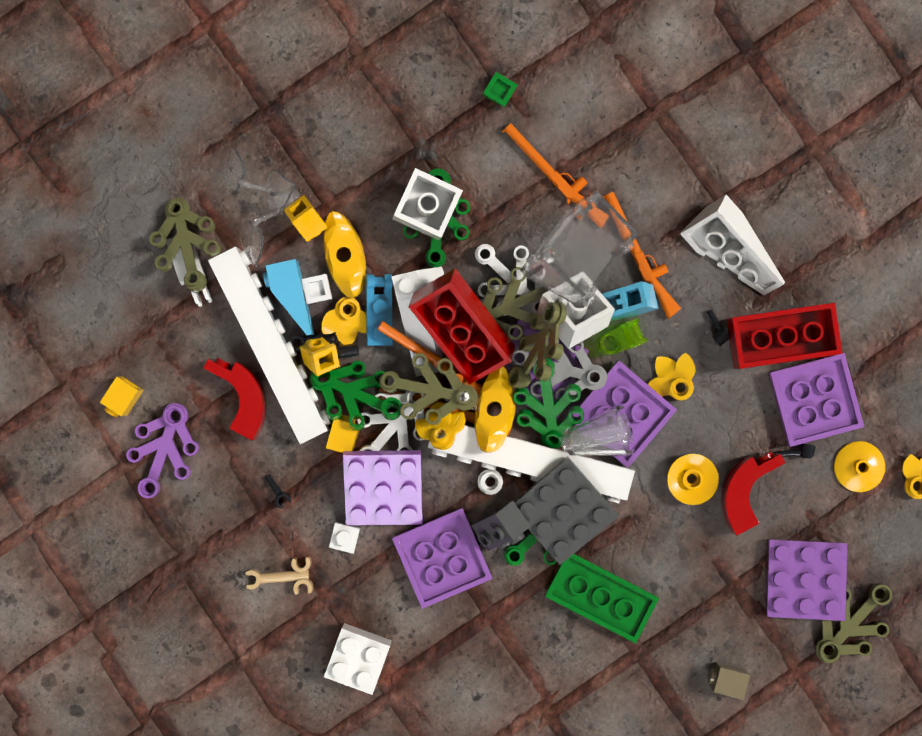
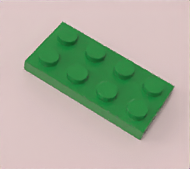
[545,553,659,643]

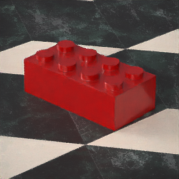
[408,268,515,385]
[727,303,843,369]

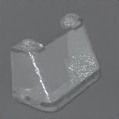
[520,190,639,307]

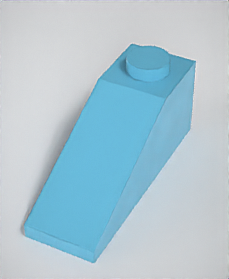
[263,259,315,336]
[602,281,659,321]

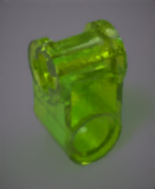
[596,318,648,356]

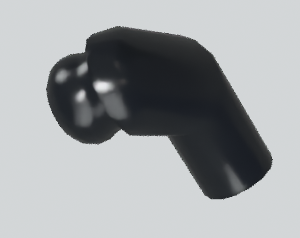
[324,333,359,358]

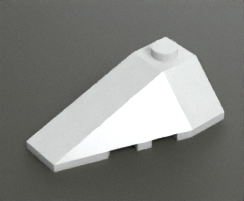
[680,195,785,295]
[391,267,444,377]

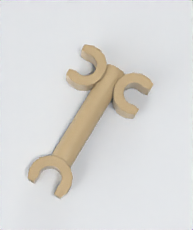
[245,556,314,594]

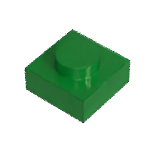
[483,72,518,108]

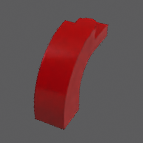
[203,357,266,440]
[721,451,785,536]

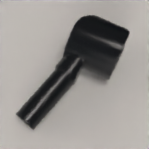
[707,310,730,346]
[291,333,327,351]
[778,443,816,458]
[265,475,291,509]

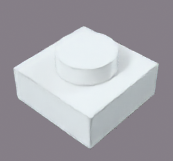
[301,274,332,305]
[329,522,360,554]

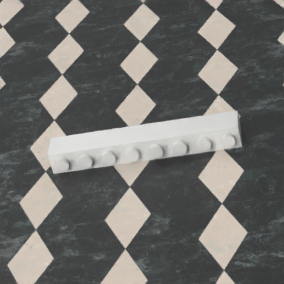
[208,247,331,444]
[428,425,635,503]

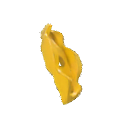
[324,211,366,298]
[474,366,516,453]

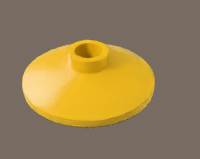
[834,441,885,492]
[667,454,719,505]

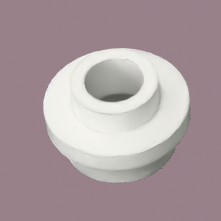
[478,469,503,495]

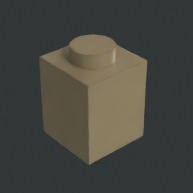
[708,662,750,700]

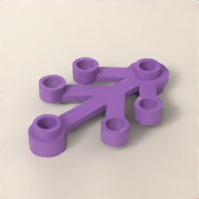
[126,403,200,498]

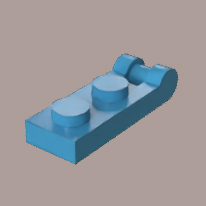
[365,274,393,346]

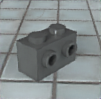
[471,501,531,551]

